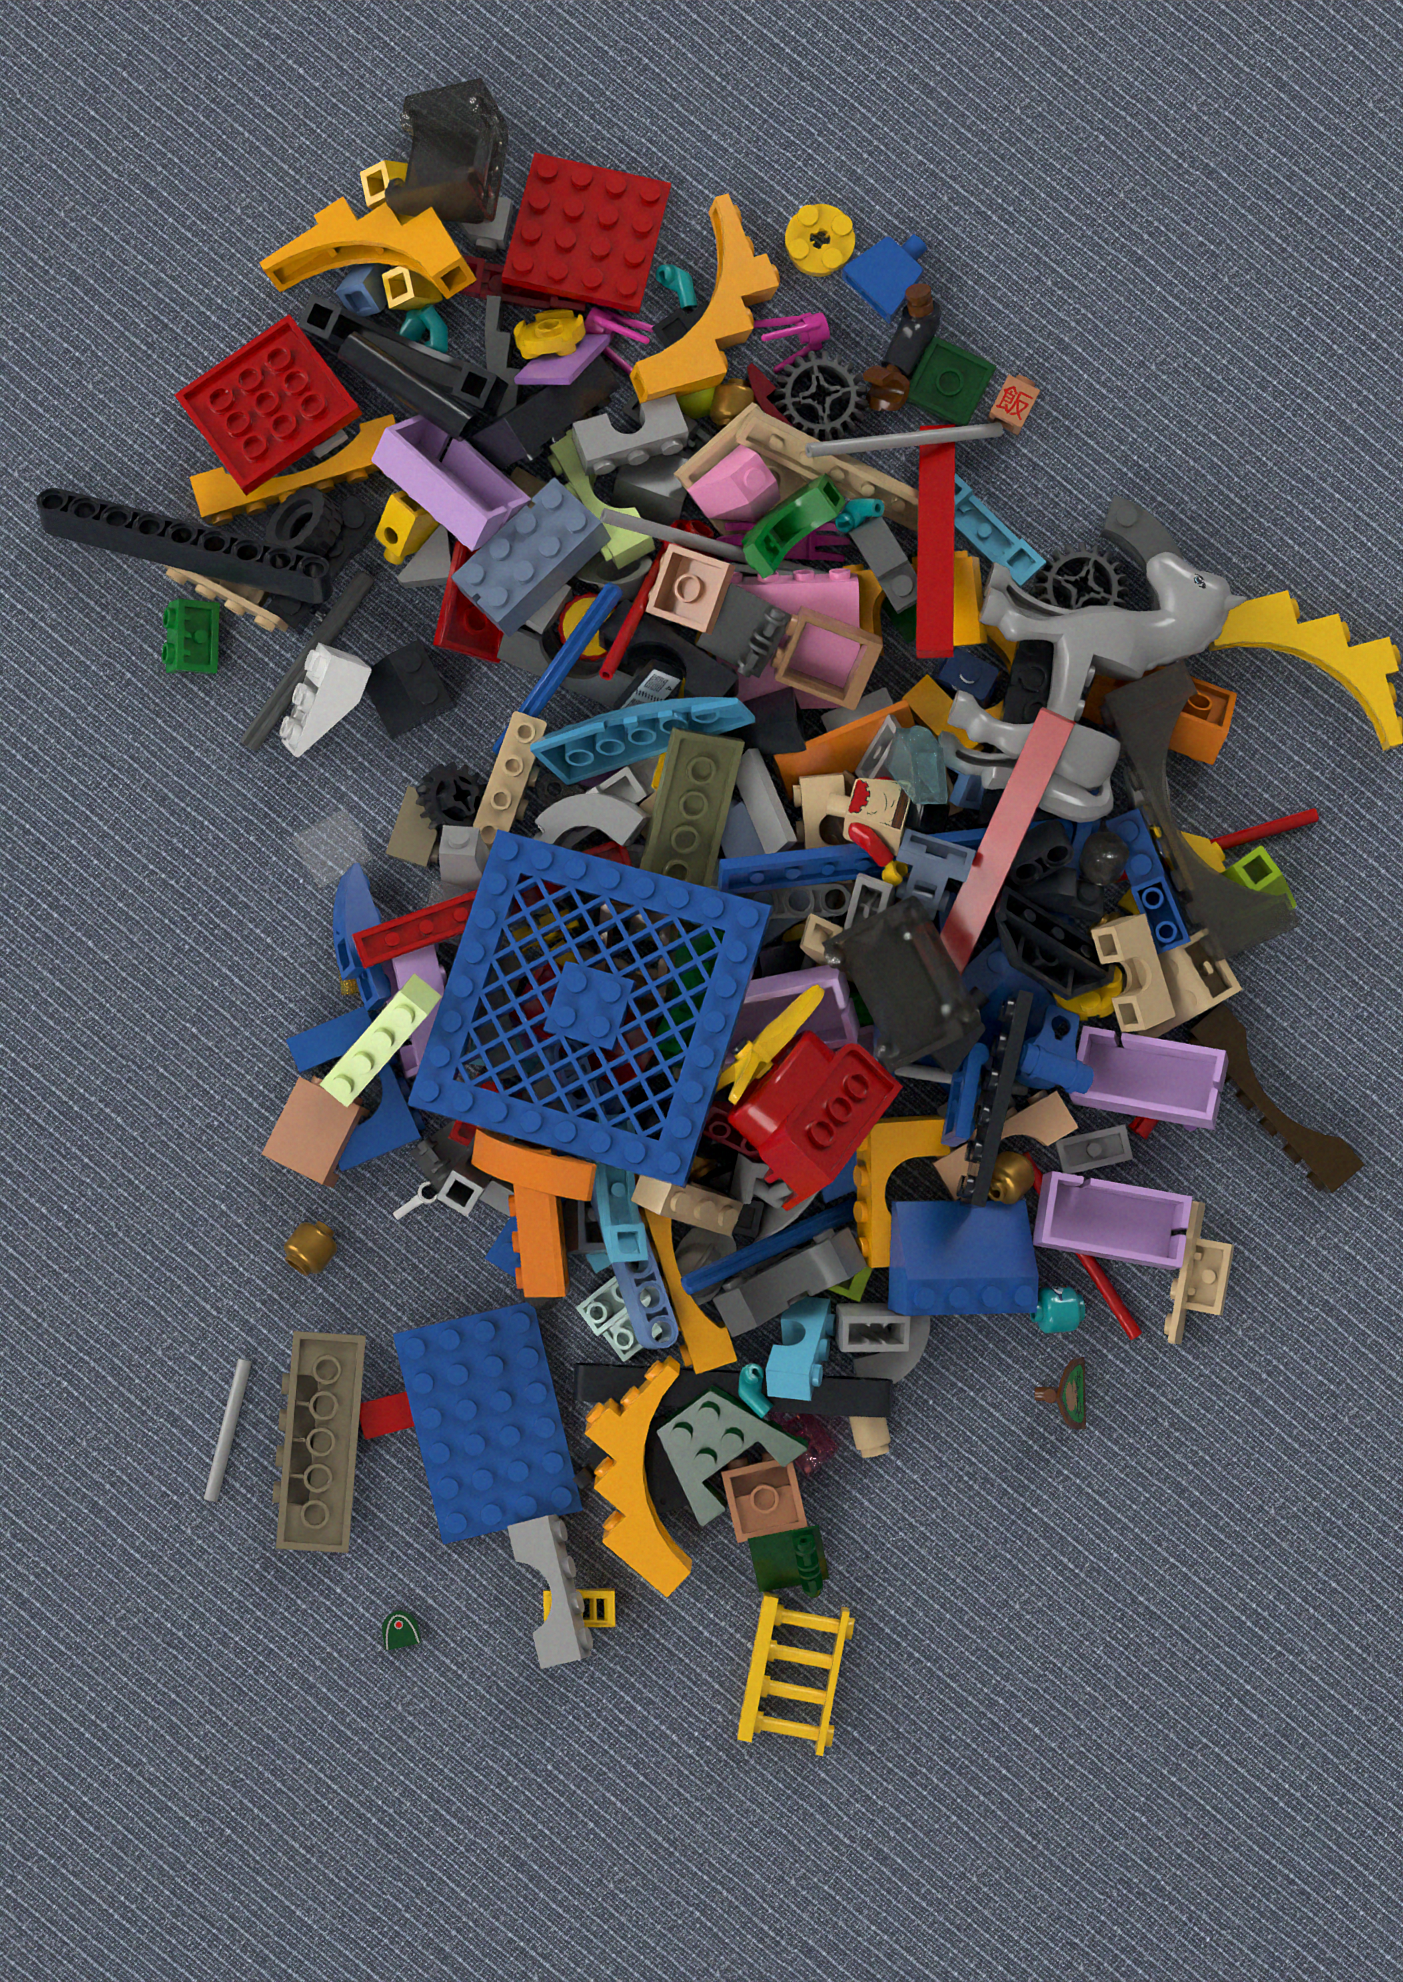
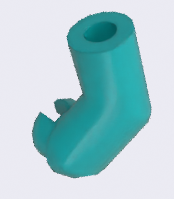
[655,264,698,310]
[417,304,448,354]
[835,498,885,533]

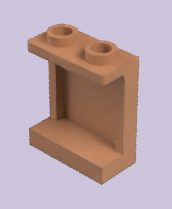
[262,1075,370,1188]

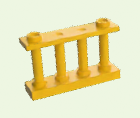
[737,1592,855,1756]

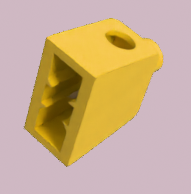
[375,490,441,565]

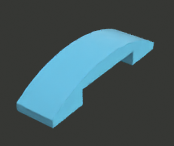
[955,473,1047,588]
[594,1114,648,1263]

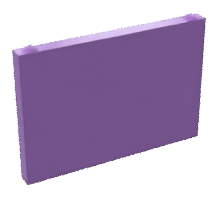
[514,334,612,385]

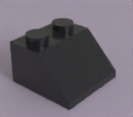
[365,639,455,740]

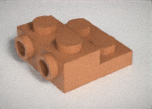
[645,543,736,635]
[721,1451,808,1543]

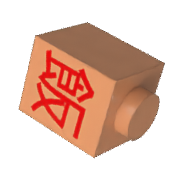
[987,375,1040,435]

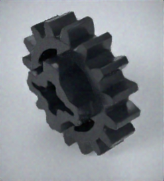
[416,762,487,837]

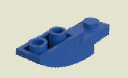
[1105,808,1191,955]
[333,863,392,1011]

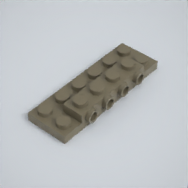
[272,1330,366,1553]

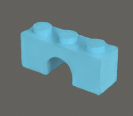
[766,1296,836,1401]

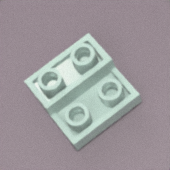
[576,1264,674,1362]

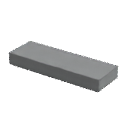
[735,748,797,854]

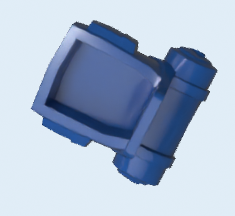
[1015,1004,1094,1094]

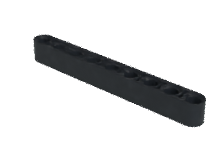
[36,488,333,604]
[573,1362,893,1418]

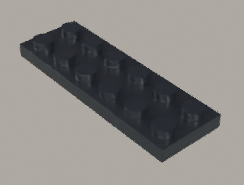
[956,990,1034,1209]

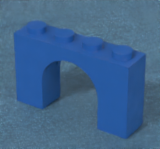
[286,1006,426,1172]

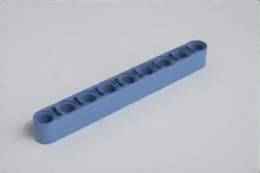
[544,1039,678,1349]

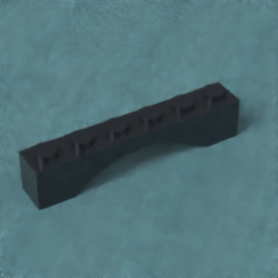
[297,294,509,417]

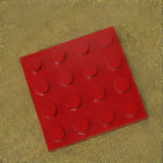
[502,152,671,314]
[174,314,363,496]

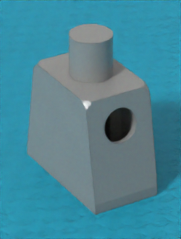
[835,1303,911,1352]

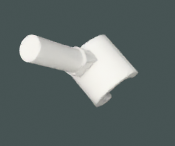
[393,1182,439,1220]

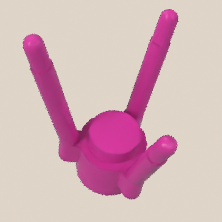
[584,307,654,376]
[753,312,830,373]

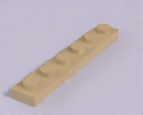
[736,408,919,533]

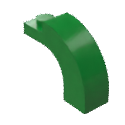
[741,473,846,579]

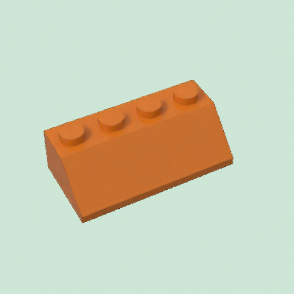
[1081,666,1237,765]
[772,699,921,803]
[508,1147,570,1297]

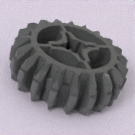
[773,351,868,441]
[1032,542,1129,610]

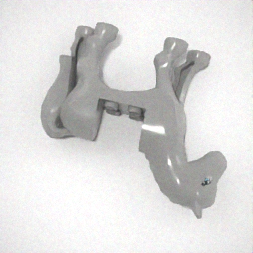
[931,551,1247,823]

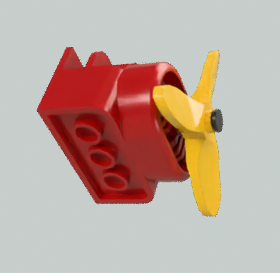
[715,984,903,1211]

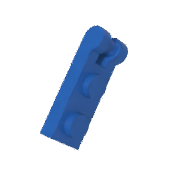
[941,1043,990,1147]

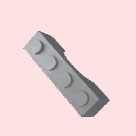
[507,1514,593,1669]

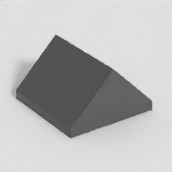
[610,453,689,526]

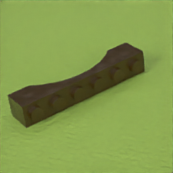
[1185,1002,1365,1193]

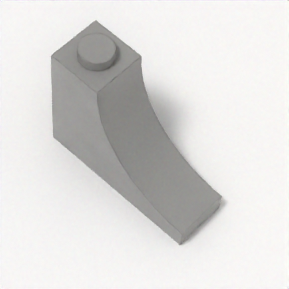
[439,825,551,914]

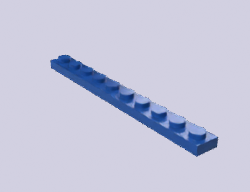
[718,819,1074,894]

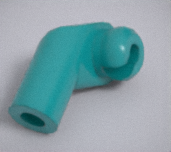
[395,309,426,343]
[738,1363,774,1418]

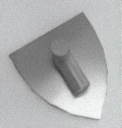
[753,1177,819,1241]

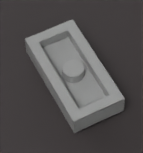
[1054,1124,1133,1174]

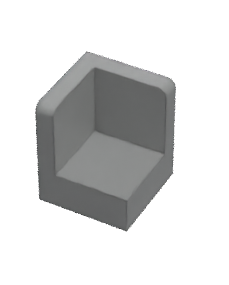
[730,1152,782,1204]

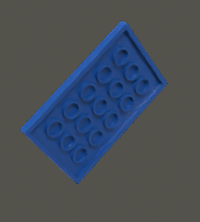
[393,1300,583,1544]

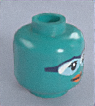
[1030,1285,1085,1334]

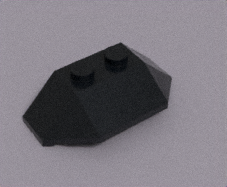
[995,885,1116,1001]

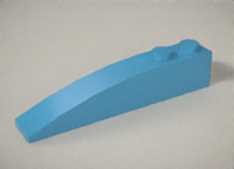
[530,697,755,785]

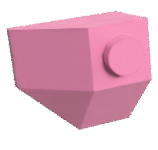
[687,444,781,522]

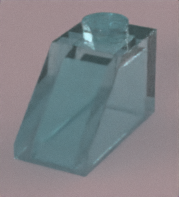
[885,726,948,804]

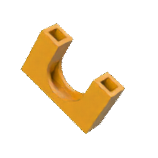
[842,551,988,656]
[900,624,1017,752]
[853,1115,950,1268]

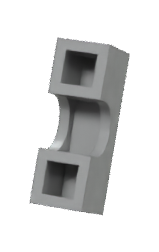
[572,393,689,476]

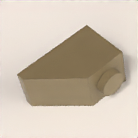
[386,786,440,870]

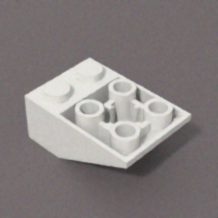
[280,642,372,757]

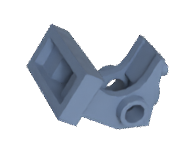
[895,828,976,920]

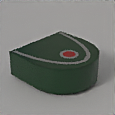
[382,1610,422,1651]

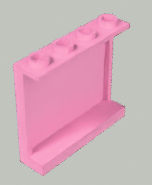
[716,568,860,709]

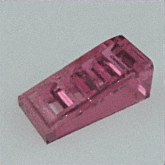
[767,1412,839,1477]

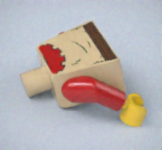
[826,776,915,887]

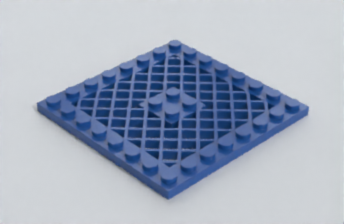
[407,829,773,1188]

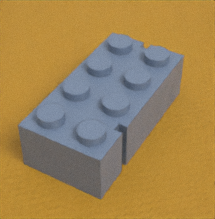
[451,477,611,638]

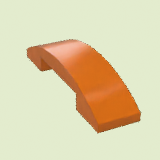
[471,1128,597,1201]

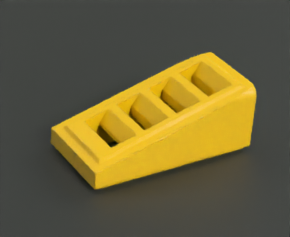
[543,1588,616,1627]

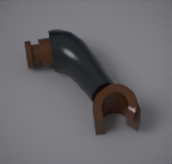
[863,283,941,411]

